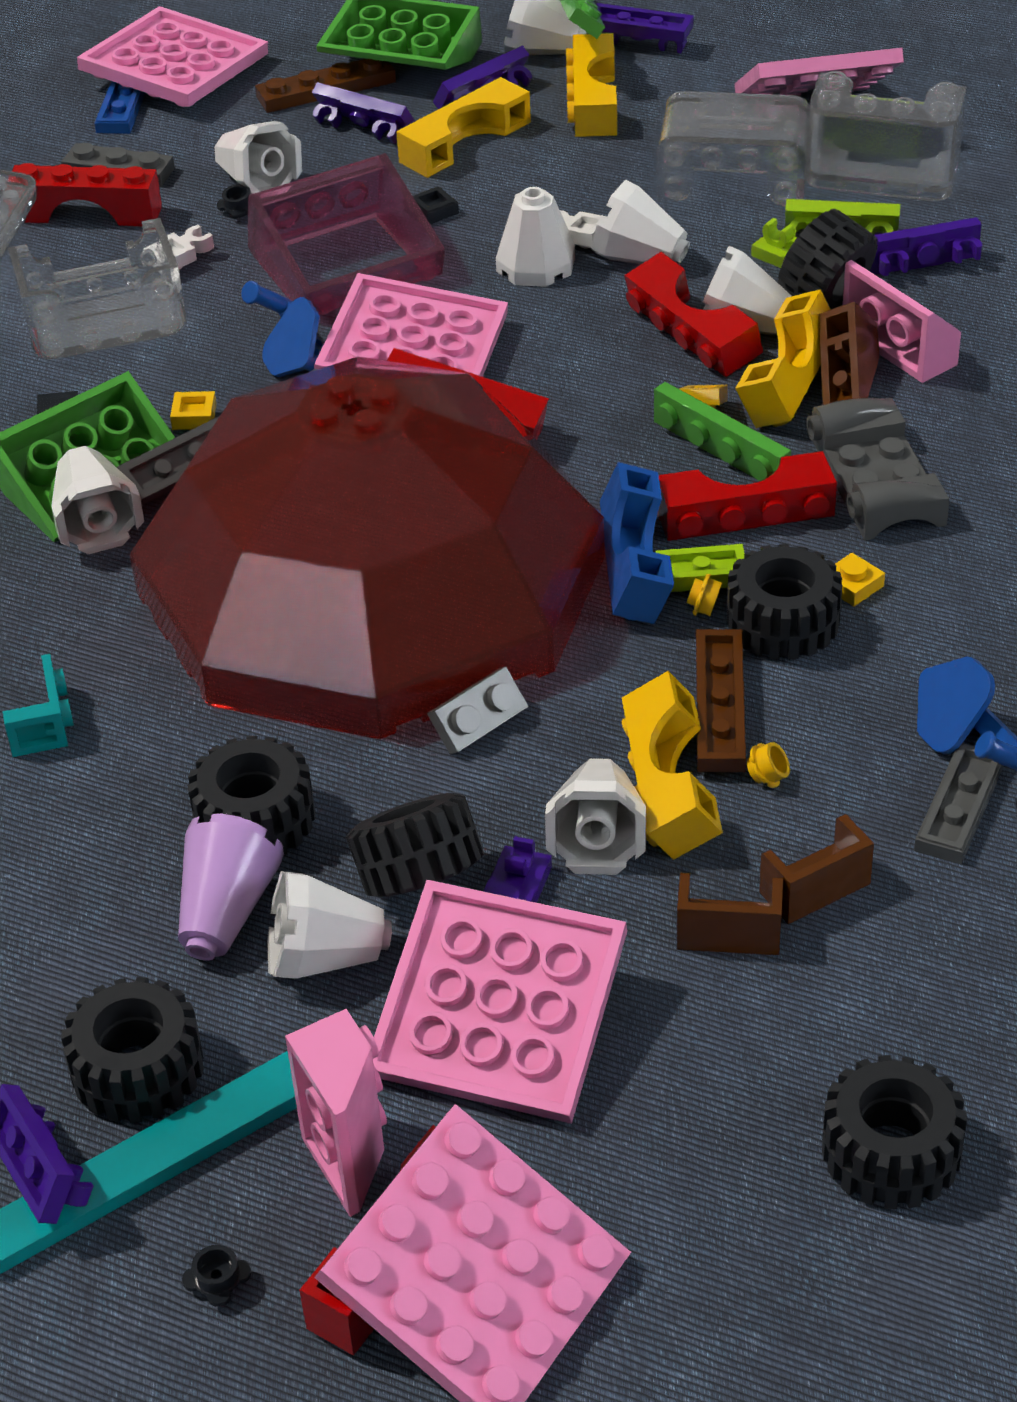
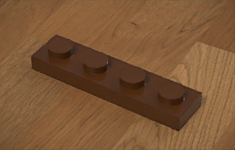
[255,58,396,113]
[696,629,746,772]

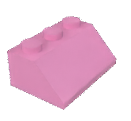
[843,260,961,383]
[285,1009,387,1217]

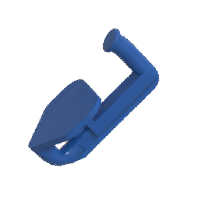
[241,281,323,377]
[917,656,1017,771]

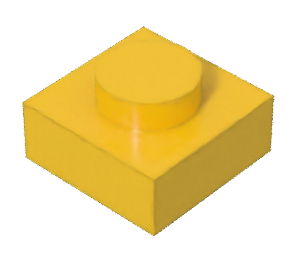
[680,385,728,409]
[170,391,217,430]
[835,553,885,607]

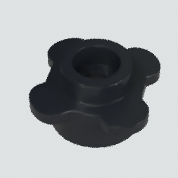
[217,184,260,218]
[182,1245,251,1307]

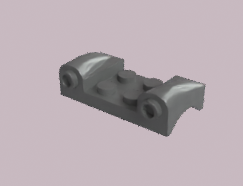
[807,398,950,541]

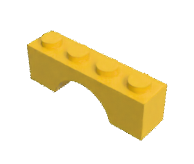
[566,33,617,137]
[396,77,531,178]
[735,289,831,428]
[622,671,723,860]

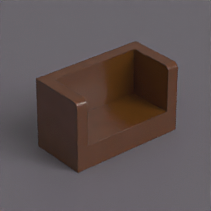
[759,814,874,924]
[677,873,783,955]

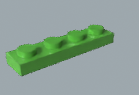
[654,382,791,481]

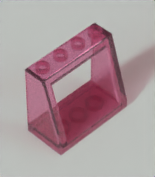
[248,153,445,315]

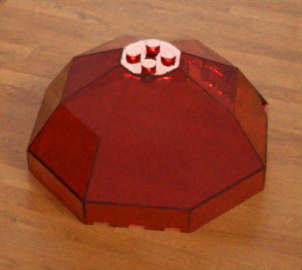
[130,356,605,739]

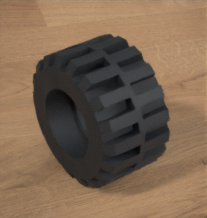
[777,209,878,309]
[727,544,842,660]
[187,736,315,856]
[346,793,484,897]
[61,977,204,1123]
[822,1055,967,1209]

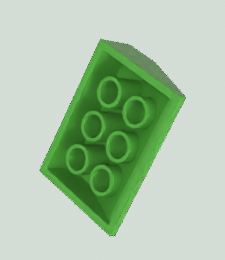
[316,0,482,70]
[0,371,175,542]

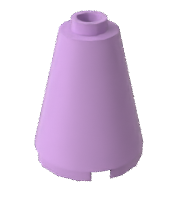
[178,813,284,961]

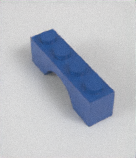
[600,462,674,624]

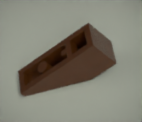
[819,301,880,405]

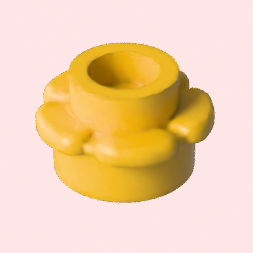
[687,574,722,616]
[747,742,790,788]

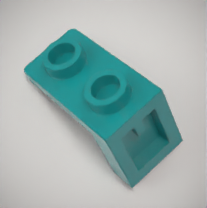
[2,654,74,757]

